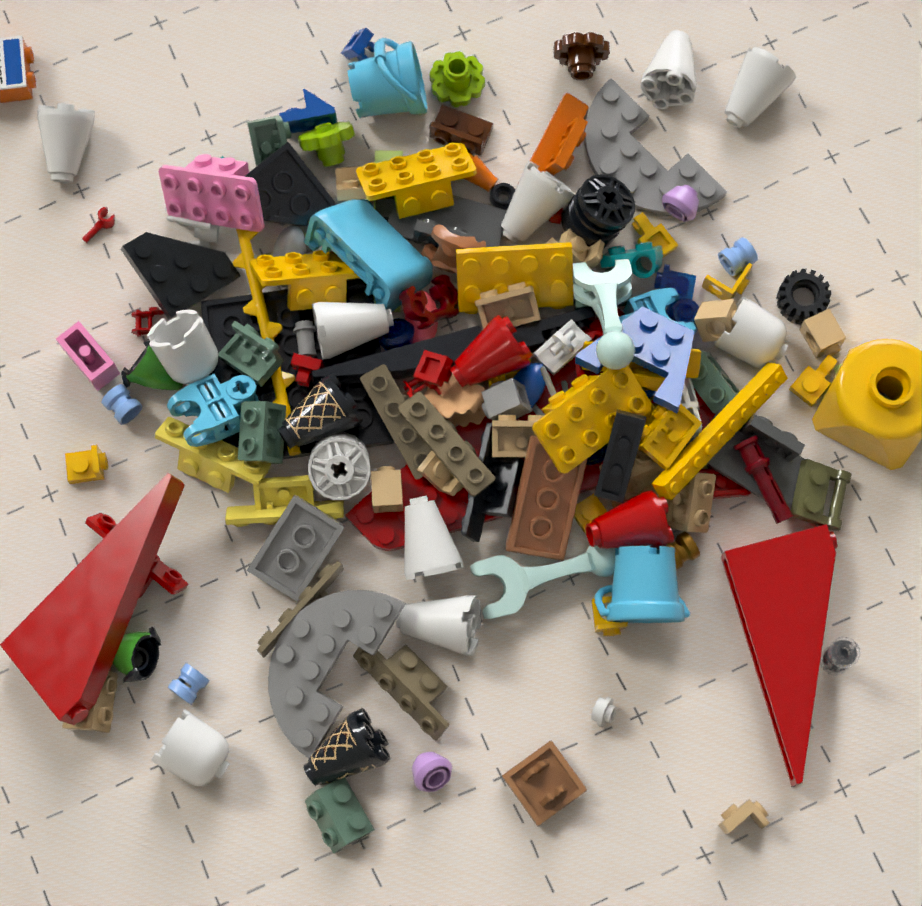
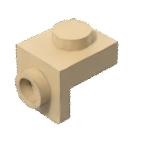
[718,799,770,834]

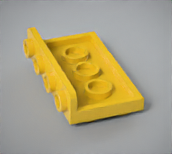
[456,242,573,314]

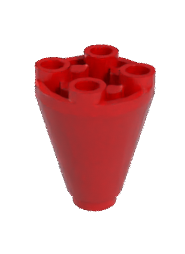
[450,314,533,388]
[585,490,674,549]

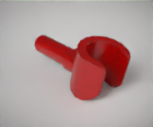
[82,207,115,243]

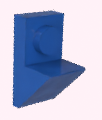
[279,89,337,134]

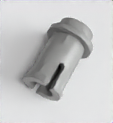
[293,320,317,358]

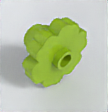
[429,51,485,107]
[297,121,355,167]

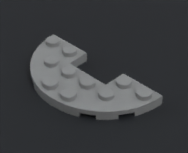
[585,78,727,216]
[268,590,406,758]

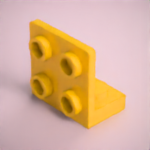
[638,403,702,469]

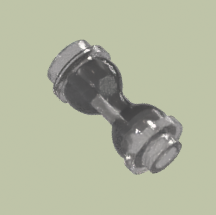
[820,637,860,675]

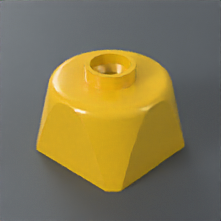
[812,339,922,470]

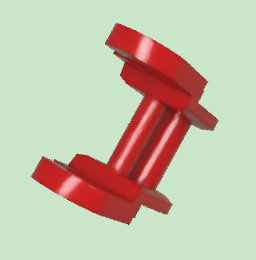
[131,307,165,337]
[403,378,442,398]

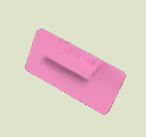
[158,154,265,232]

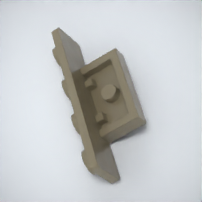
[360,364,431,480]
[398,391,495,497]
[257,561,344,658]
[353,645,449,741]

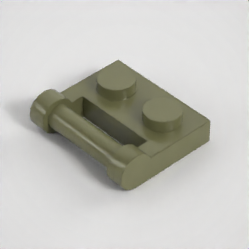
[791,459,852,531]

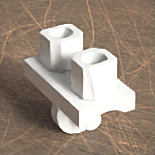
[533,319,592,376]

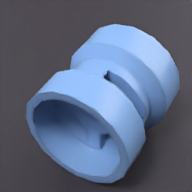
[718,237,758,276]
[101,384,143,425]
[168,663,210,705]

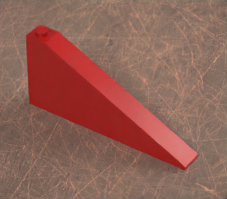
[0,473,185,726]
[721,524,838,787]

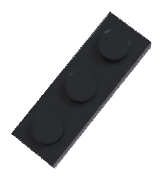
[594,409,646,503]

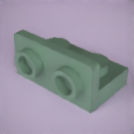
[691,351,740,414]
[238,401,286,464]

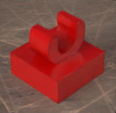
[413,350,453,387]
[291,353,325,388]

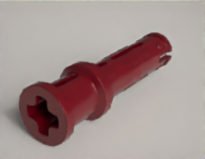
[733,435,794,524]

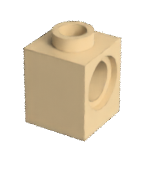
[694,299,737,342]
[799,309,846,359]
[371,466,403,513]

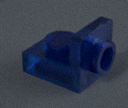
[654,264,697,305]

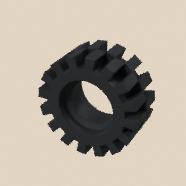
[776,269,831,325]

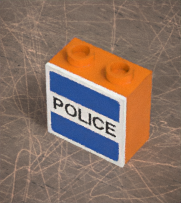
[0,35,36,103]

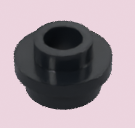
[489,183,516,210]

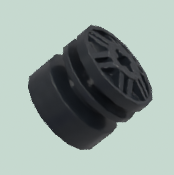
[561,174,635,248]

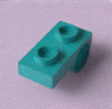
[600,242,663,278]

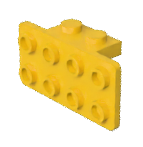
[356,143,477,219]
[249,250,360,311]
[532,365,652,474]

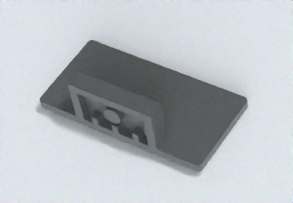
[388,195,507,248]

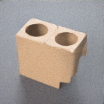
[424,373,486,427]

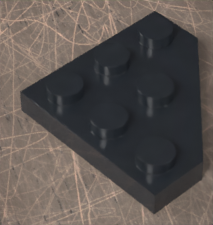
[244,142,337,226]
[121,232,241,320]

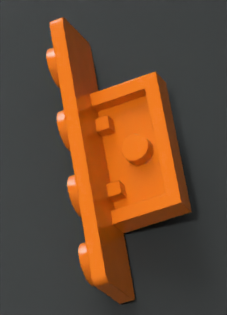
[518,93,589,183]

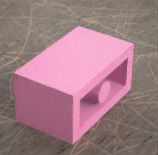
[56,321,120,391]

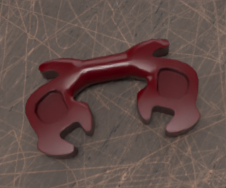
[399,274,460,330]

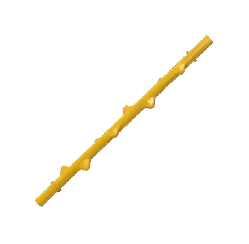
[233,229,301,456]

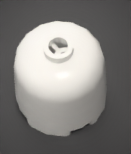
[714,296,788,367]
[147,309,218,384]
[151,710,230,786]

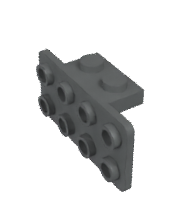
[706,410,805,510]

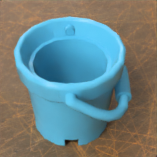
[347,38,427,118]
[594,546,690,623]

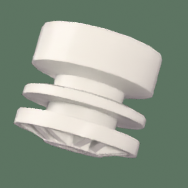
[308,432,370,500]

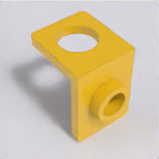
[702,263,753,300]
[591,596,628,637]

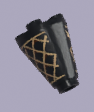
[277,373,363,449]
[303,708,391,786]

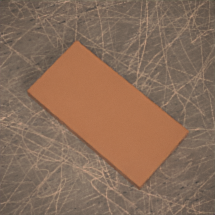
[505,435,587,561]

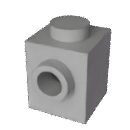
[481,378,532,420]

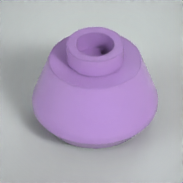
[662,185,699,222]
[412,752,452,792]

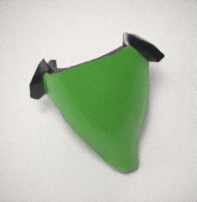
[121,338,183,390]
[112,626,161,683]

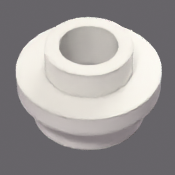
[591,697,617,727]

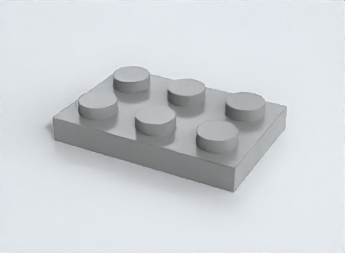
[247,494,345,602]

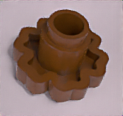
[553,32,610,80]

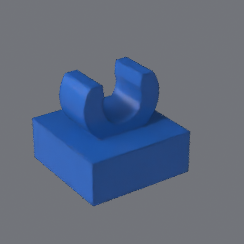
[341,27,375,61]

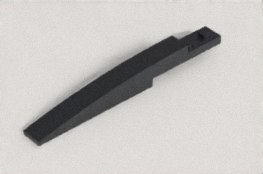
[311,306,595,385]

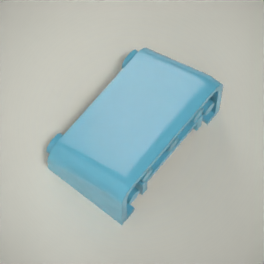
[304,199,433,312]

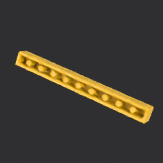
[652,362,788,500]

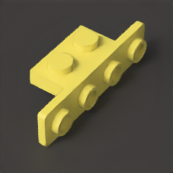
[155,417,271,493]
[225,475,344,527]

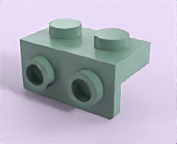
[247,115,291,166]
[218,321,284,387]
[305,778,375,854]

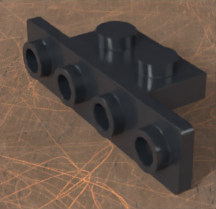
[461,422,524,542]

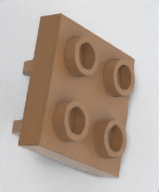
[502,740,587,827]

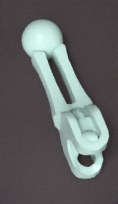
[573,259,635,370]
[470,546,615,619]

